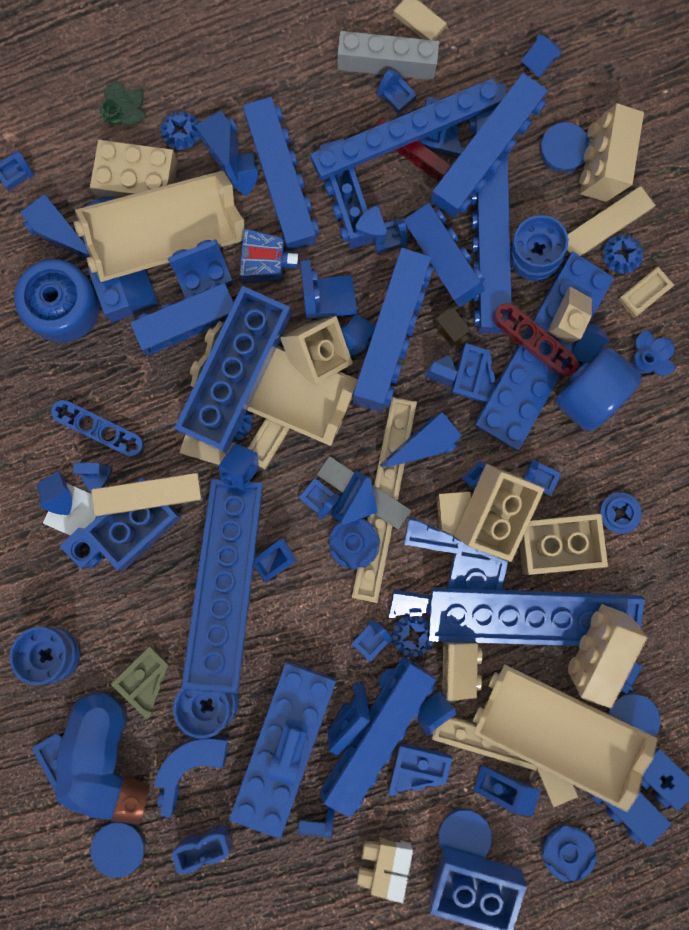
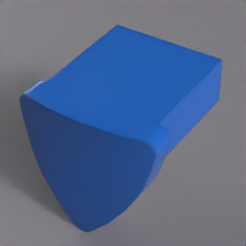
[521,34,562,78]
[377,70,417,114]
[0,149,35,191]
[231,153,258,196]
[355,206,387,245]
[373,218,407,254]
[341,314,376,356]
[572,324,610,363]
[425,356,458,387]
[522,459,561,497]
[73,463,112,493]
[36,471,72,515]
[299,478,340,520]
[351,618,393,662]
[416,691,456,736]
[298,807,335,839]

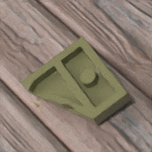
[111,645,169,720]

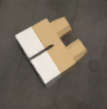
[357,837,413,903]

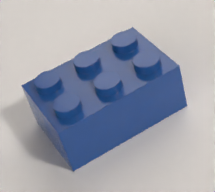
[82,477,182,570]
[429,847,526,930]

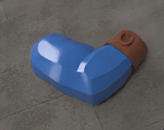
[56,692,150,824]

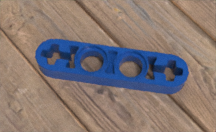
[51,400,145,458]

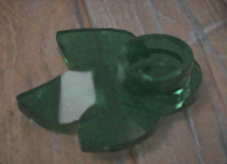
[100,81,146,125]

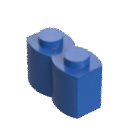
[171,825,233,874]

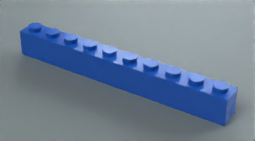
[469,84,512,333]

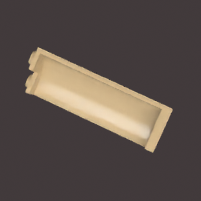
[74,171,245,282]
[190,321,358,446]
[473,664,658,812]

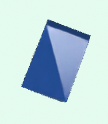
[330,470,377,525]
[254,538,297,582]

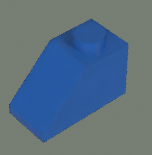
[473,765,541,816]

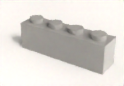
[338,31,439,80]

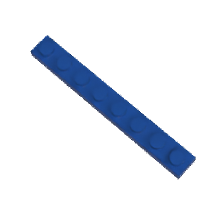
[310,78,503,181]

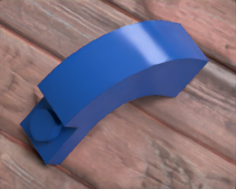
[154,734,230,818]

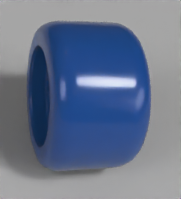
[14,259,100,343]
[556,347,642,431]

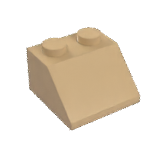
[280,316,353,385]
[442,641,482,701]

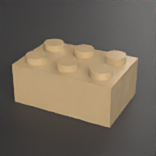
[580,103,644,202]
[90,140,178,199]
[454,463,544,562]
[519,514,608,575]
[568,604,647,708]

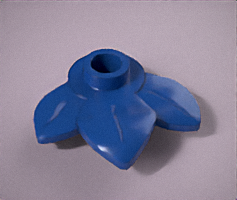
[632,330,675,376]

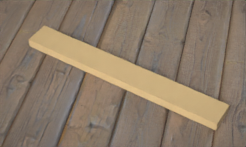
[352,397,417,603]

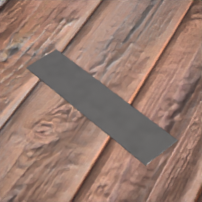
[317,456,411,530]

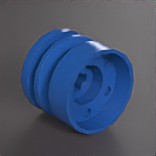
[510,215,569,281]
[10,627,80,685]
[173,689,239,739]

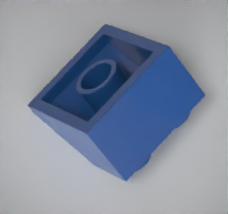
[88,268,159,323]

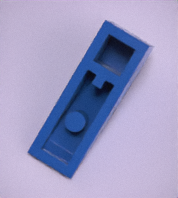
[195,111,239,185]
[20,194,90,259]
[379,412,462,468]

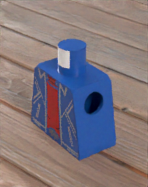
[240,229,299,284]

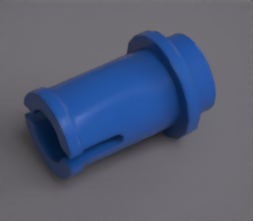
[620,662,643,695]

